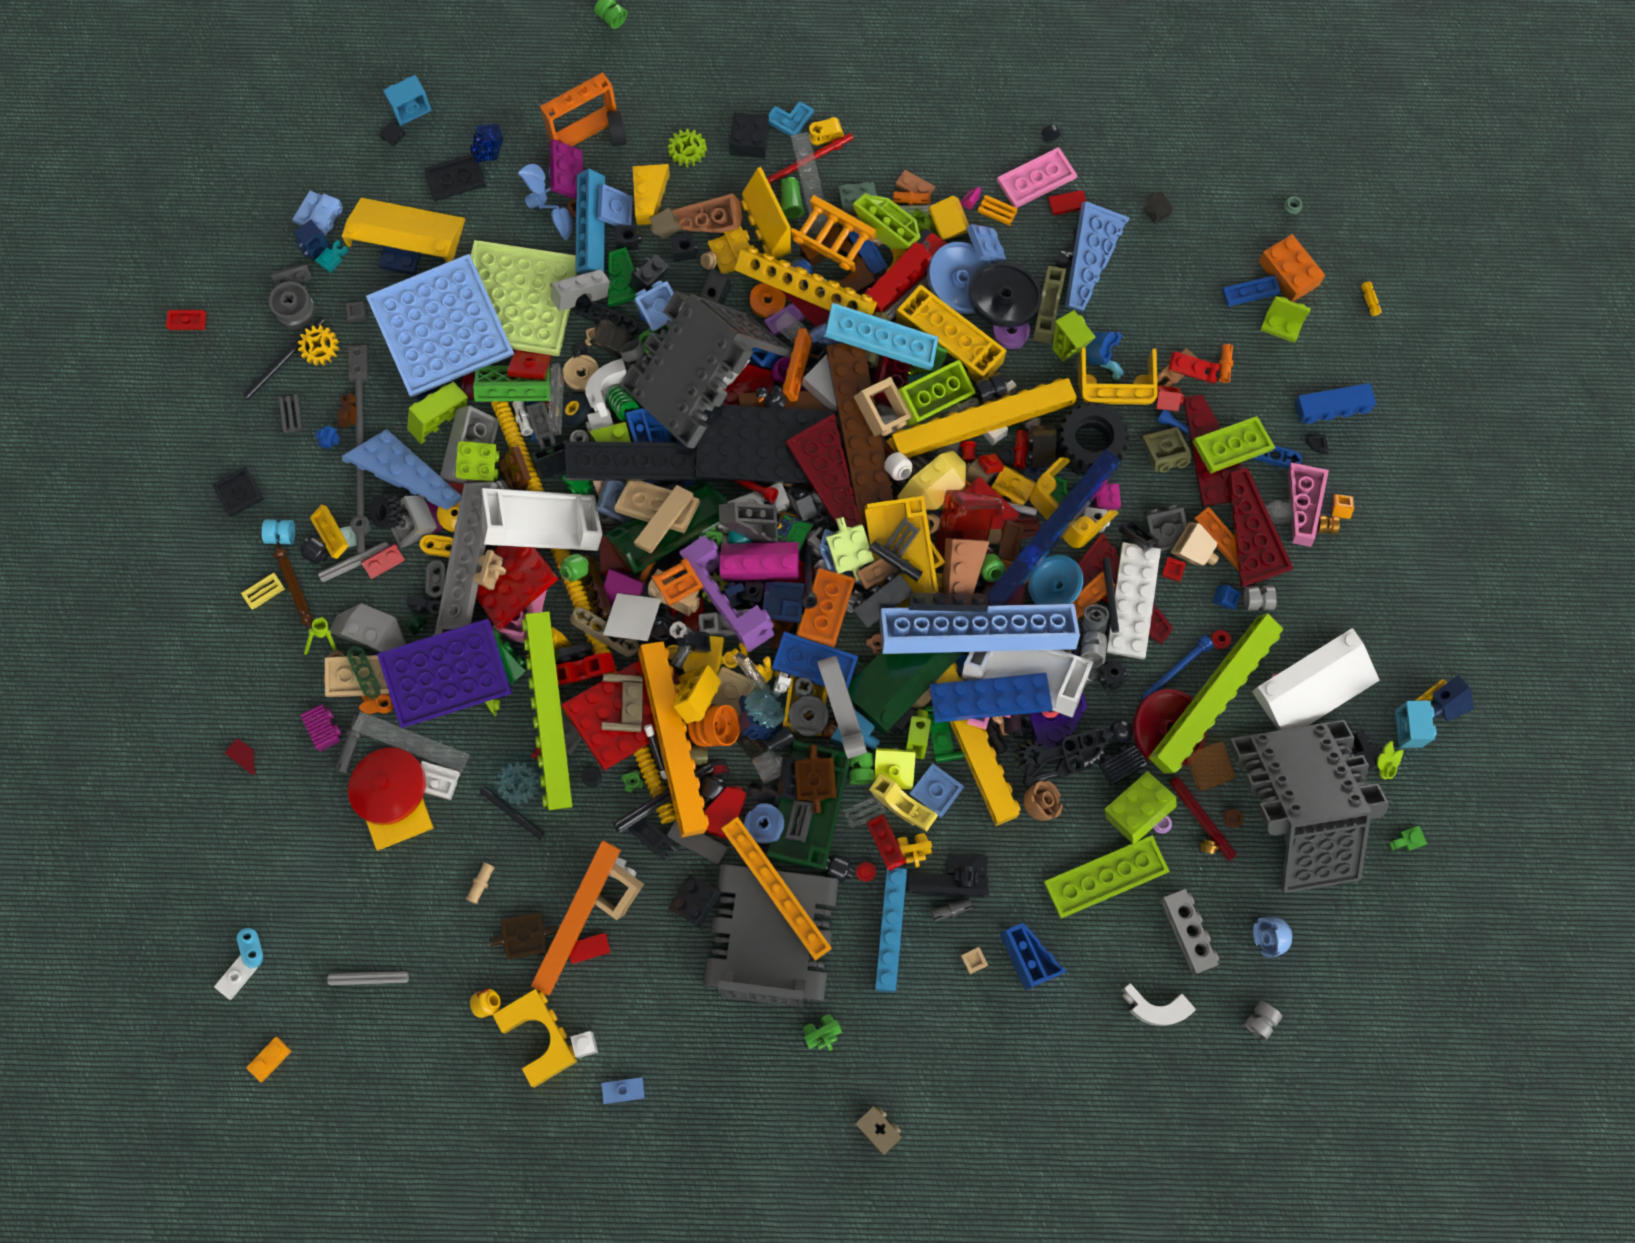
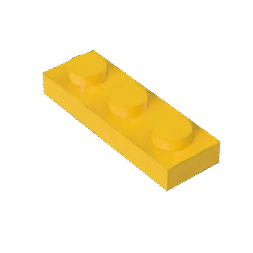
[310,505,349,559]

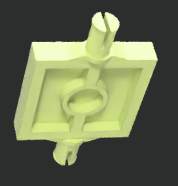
[825,517,874,581]

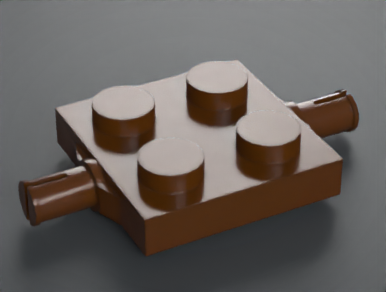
[795,745,836,813]

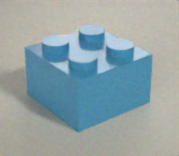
[383,75,432,126]

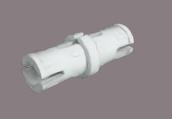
[512,401,533,436]

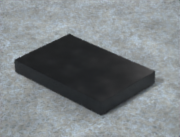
[424,153,486,201]

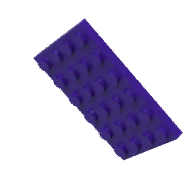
[377,619,513,728]

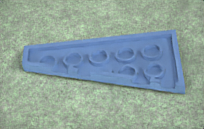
[1065,201,1130,312]
[342,429,462,510]

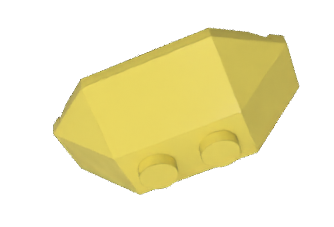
[897,451,966,510]

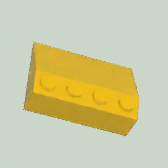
[740,167,791,259]

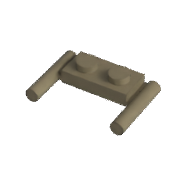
[601,673,643,732]

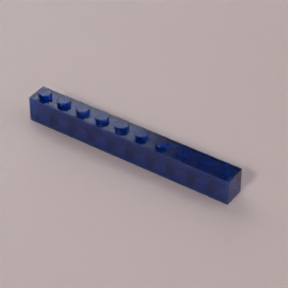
[987,449,1121,606]

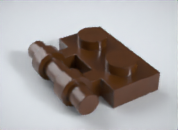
[499,446,531,490]

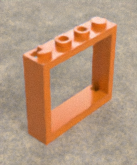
[540,72,617,146]

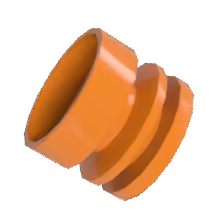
[688,705,740,747]

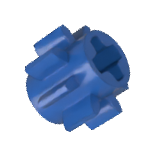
[315,426,340,449]

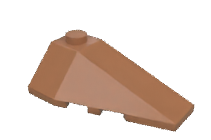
[672,193,743,233]

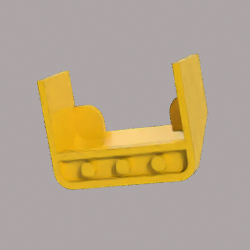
[1078,348,1158,405]
[1030,457,1118,548]

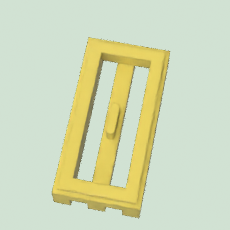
[241,573,285,610]

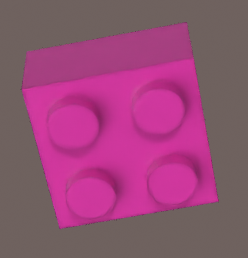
[1094,483,1121,510]

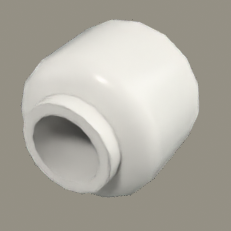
[884,452,913,481]

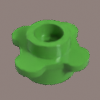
[621,770,644,793]

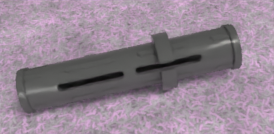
[335,714,366,774]

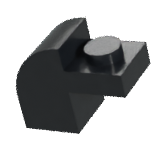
[1353,730,1380,771]

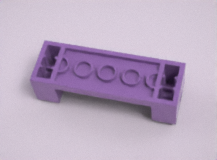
[679,535,774,652]

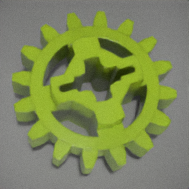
[668,129,707,167]

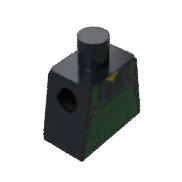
[777,514,814,553]

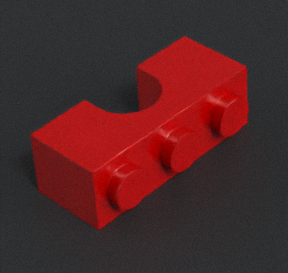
[556,653,616,686]

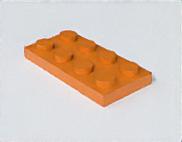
[797,568,856,647]

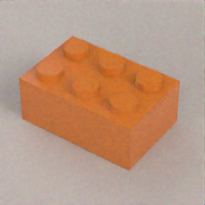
[1258,234,1325,302]

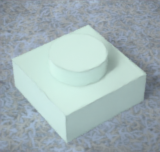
[339,526,357,547]

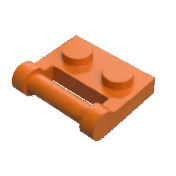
[651,558,703,607]

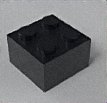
[729,112,770,159]

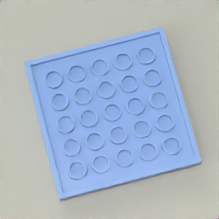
[366,254,514,397]

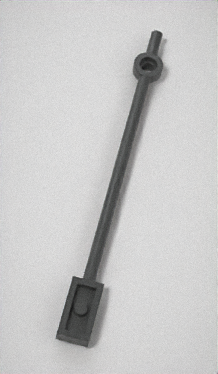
[348,345,371,553]

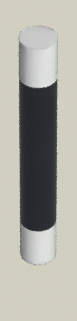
[644,724,667,780]

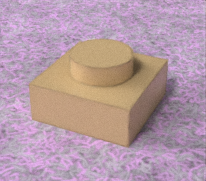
[961,947,988,975]

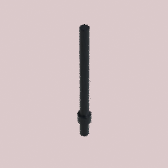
[243,317,326,400]

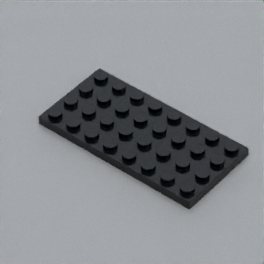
[695,405,848,485]

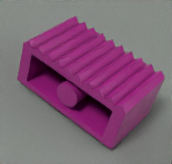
[300,704,342,752]

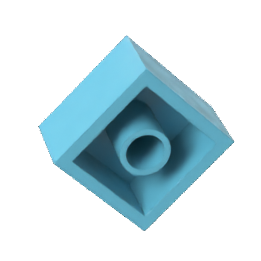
[1395,701,1437,748]

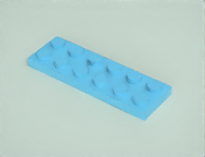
[824,303,939,371]

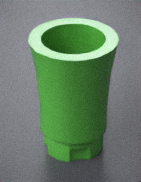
[780,177,805,219]

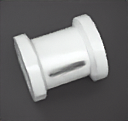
[670,622,692,639]

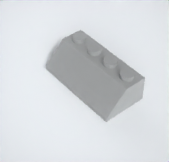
[440,406,499,484]

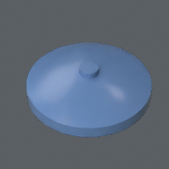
[927,242,992,314]

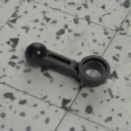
[1056,226,1078,268]

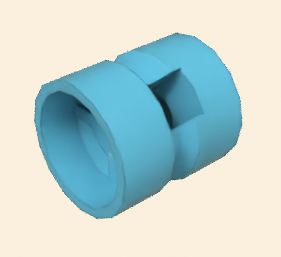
[262,519,295,545]

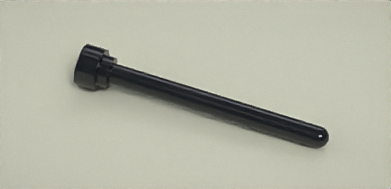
[801,544,817,609]

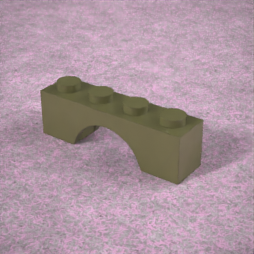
[1033,266,1066,344]

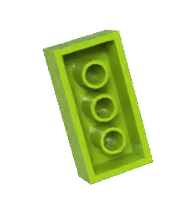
[898,359,976,427]

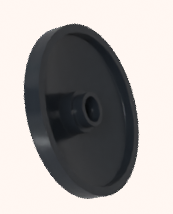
[968,262,1042,328]

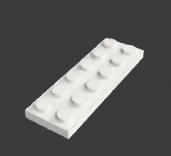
[1106,542,1161,659]

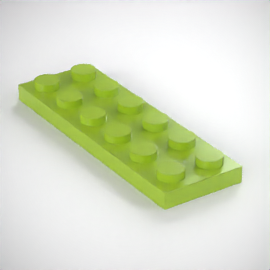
[1043,835,1170,919]

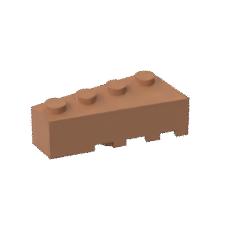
[942,538,990,594]

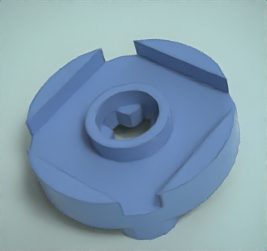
[744,803,784,844]

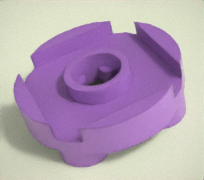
[993,323,1030,349]

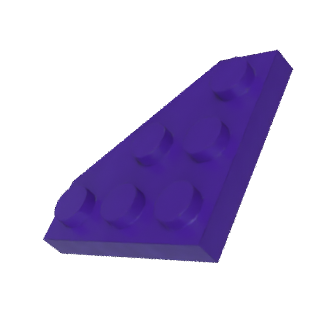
[1030,692,1087,749]

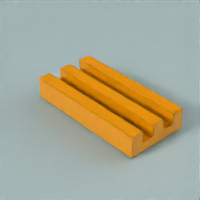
[977,195,1018,226]

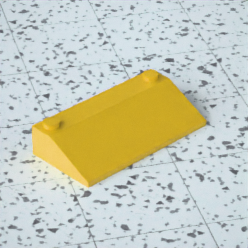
[342,198,465,263]
[864,496,939,608]

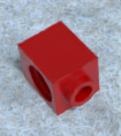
[1155,385,1184,411]

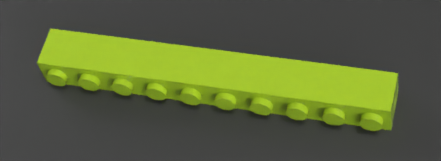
[521,612,572,811]
[1148,613,1283,774]

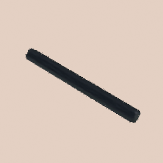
[613,763,714,833]

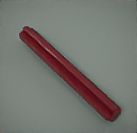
[1169,777,1237,861]

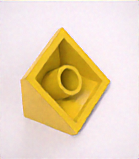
[928,196,969,240]

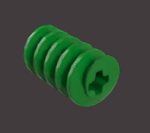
[606,385,640,422]

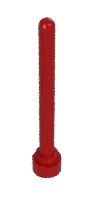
[734,481,779,503]

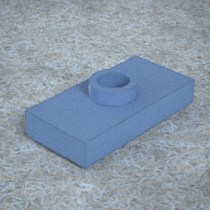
[601,1077,645,1104]

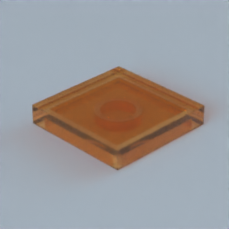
[1187,741,1236,791]

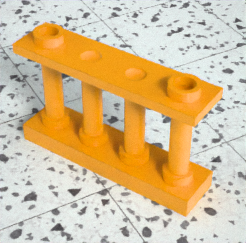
[791,195,877,272]

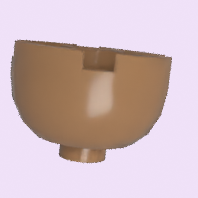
[1023,780,1063,821]

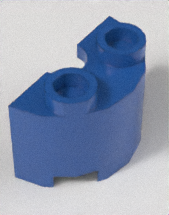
[1085,332,1123,365]

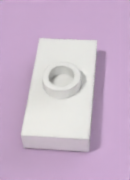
[214,955,258,1000]

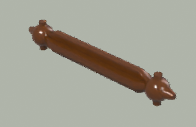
[274,544,314,628]

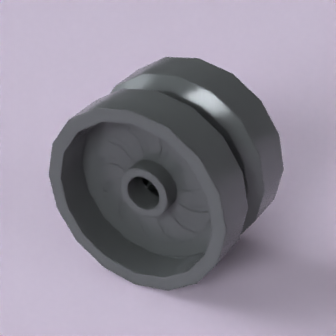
[269,281,316,329]

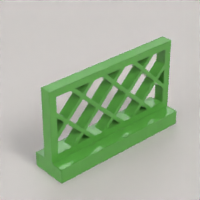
[473,365,550,402]

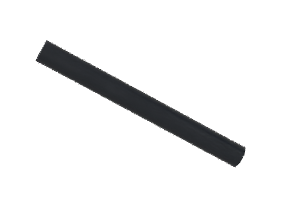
[1102,558,1119,633]
[480,786,545,840]

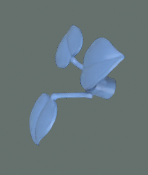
[517,164,574,241]

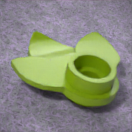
[1377,741,1404,779]

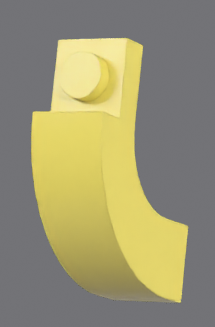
[869,774,938,832]

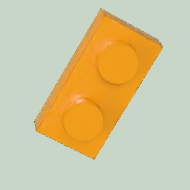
[246,1037,292,1082]

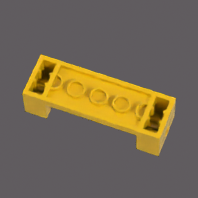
[896,284,1007,381]

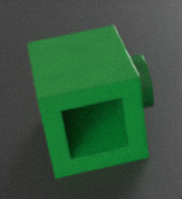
[562,475,594,495]

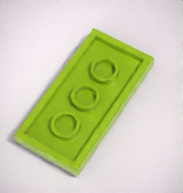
[1193,416,1275,473]

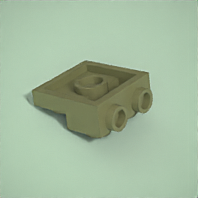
[1142,427,1191,473]

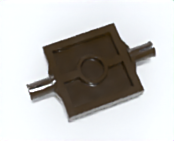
[489,912,558,960]

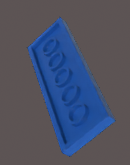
[930,673,1053,723]

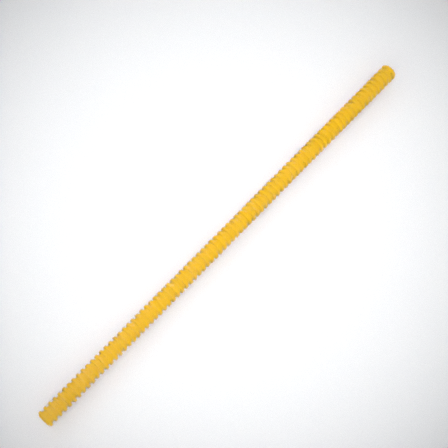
[490,401,676,824]

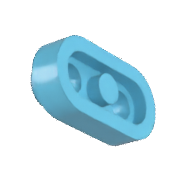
[237,928,263,968]

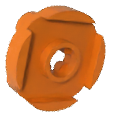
[750,283,786,319]

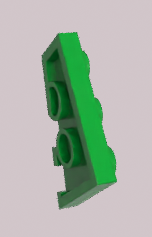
[608,247,637,307]

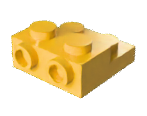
[708,226,754,274]

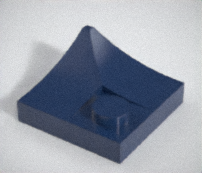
[762,582,805,623]

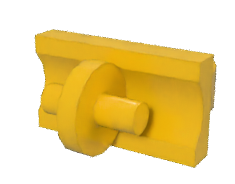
[897,833,932,868]

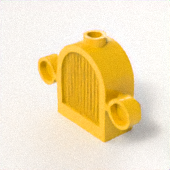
[667,636,739,676]

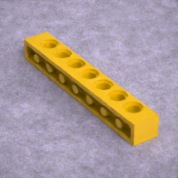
[734,246,877,316]

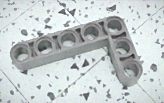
[817,656,867,759]

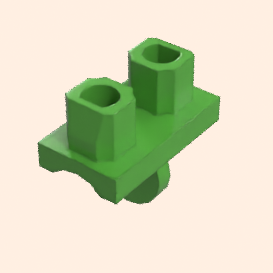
[803,1014,842,1051]

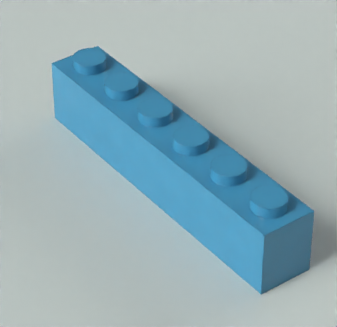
[575,169,605,275]
[875,868,907,993]

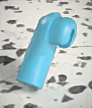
[1100,360,1124,380]

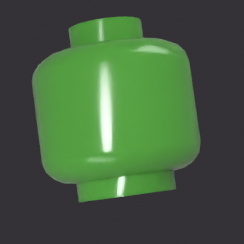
[559,554,589,582]
[980,554,1006,582]

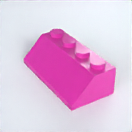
[720,542,799,581]

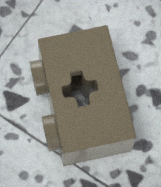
[855,1106,902,1155]

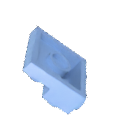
[292,191,343,236]
[634,280,674,332]

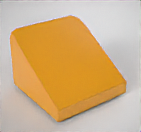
[1332,494,1354,519]

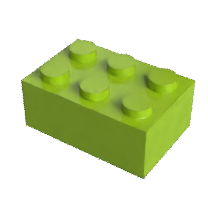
[1104,771,1177,845]

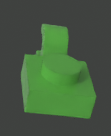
[1389,826,1427,852]

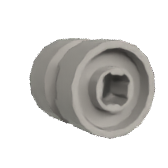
[1244,585,1277,611]
[1080,631,1108,668]
[1244,1001,1283,1040]

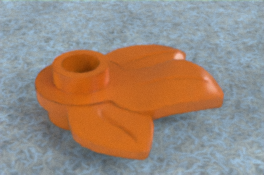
[359,694,394,714]

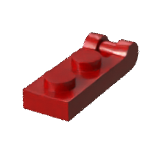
[1168,351,1220,384]

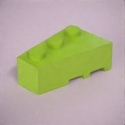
[407,382,468,444]

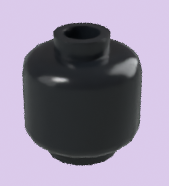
[299,536,330,564]
[698,773,727,804]
[823,854,854,883]

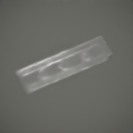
[548,363,564,436]

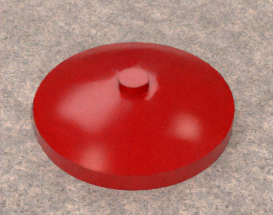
[348,748,426,825]

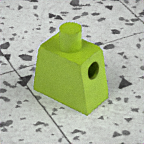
[906,710,931,760]

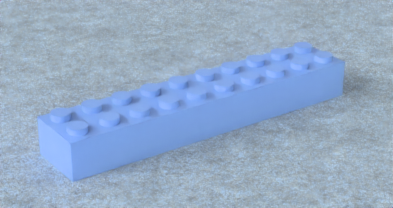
[879,604,1080,654]

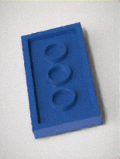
[772,632,858,689]

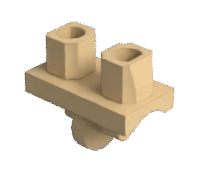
[473,550,506,590]

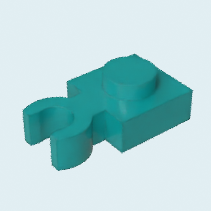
[315,240,348,273]

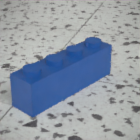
[1294,383,1376,424]

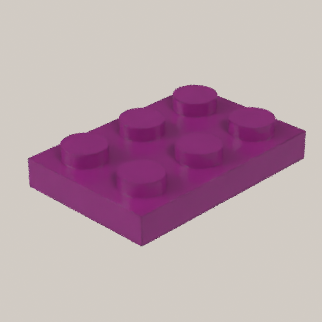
[549,139,583,199]

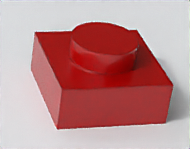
[978,454,1004,474]
[1161,557,1186,582]

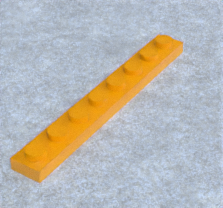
[721,817,832,961]

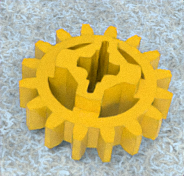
[298,325,339,366]

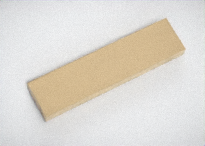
[634,485,693,553]

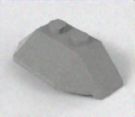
[330,603,406,653]

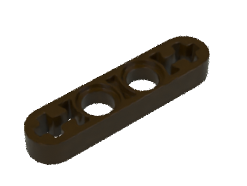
[581,554,612,621]

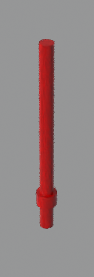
[767,133,853,184]

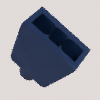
[1432,675,1474,721]

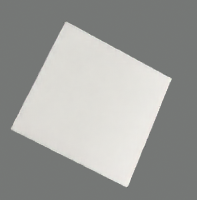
[603,593,661,641]

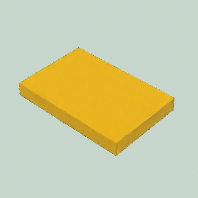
[366,798,434,851]

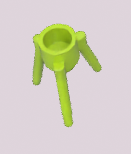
[304,617,338,655]

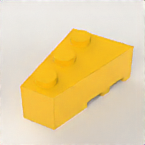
[633,164,670,225]
[673,664,722,724]

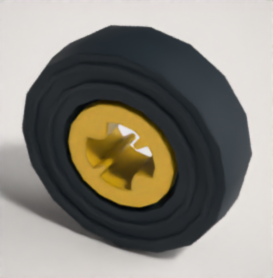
[558,394,591,427]

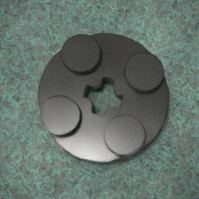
[789,696,828,736]

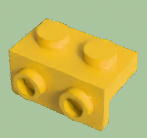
[991,465,1037,506]

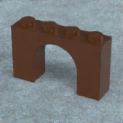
[800,225,876,302]

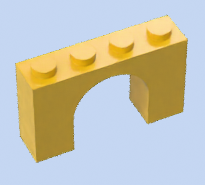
[493,989,577,1088]

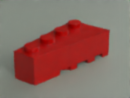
[864,242,932,314]

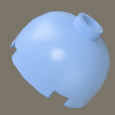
[1253,916,1292,958]

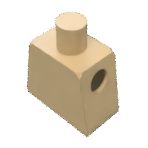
[1171,522,1219,566]

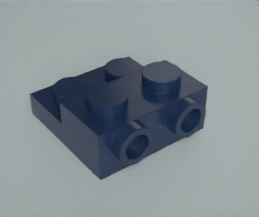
[379,246,422,275]
[738,695,782,742]

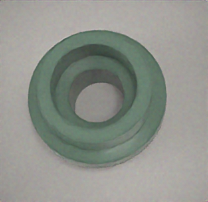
[1284,196,1302,214]

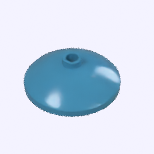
[1028,555,1083,605]

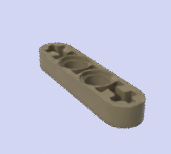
[570,608,639,657]

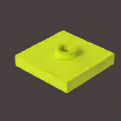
[874,748,916,790]

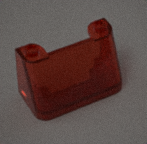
[935,490,1004,565]

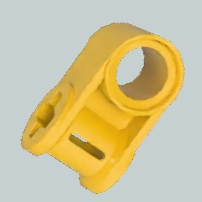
[809,117,844,146]

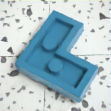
[768,101,814,139]

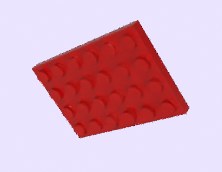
[561,660,686,771]

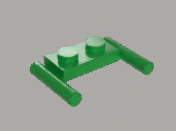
[925,706,965,763]

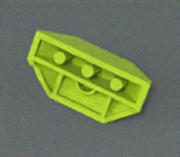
[853,193,921,249]

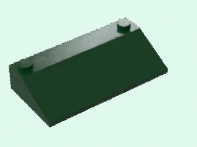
[605,481,728,573]
[848,651,964,734]
[767,741,851,870]

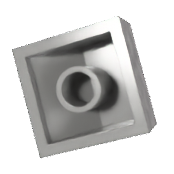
[391,495,437,548]

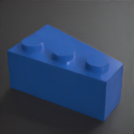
[1000,923,1067,991]

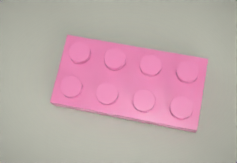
[997,147,1077,208]

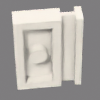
[421,761,460,800]

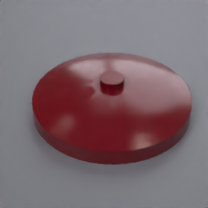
[1132,689,1206,766]

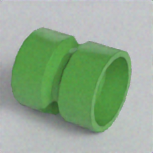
[594,0,627,29]
[849,753,875,785]

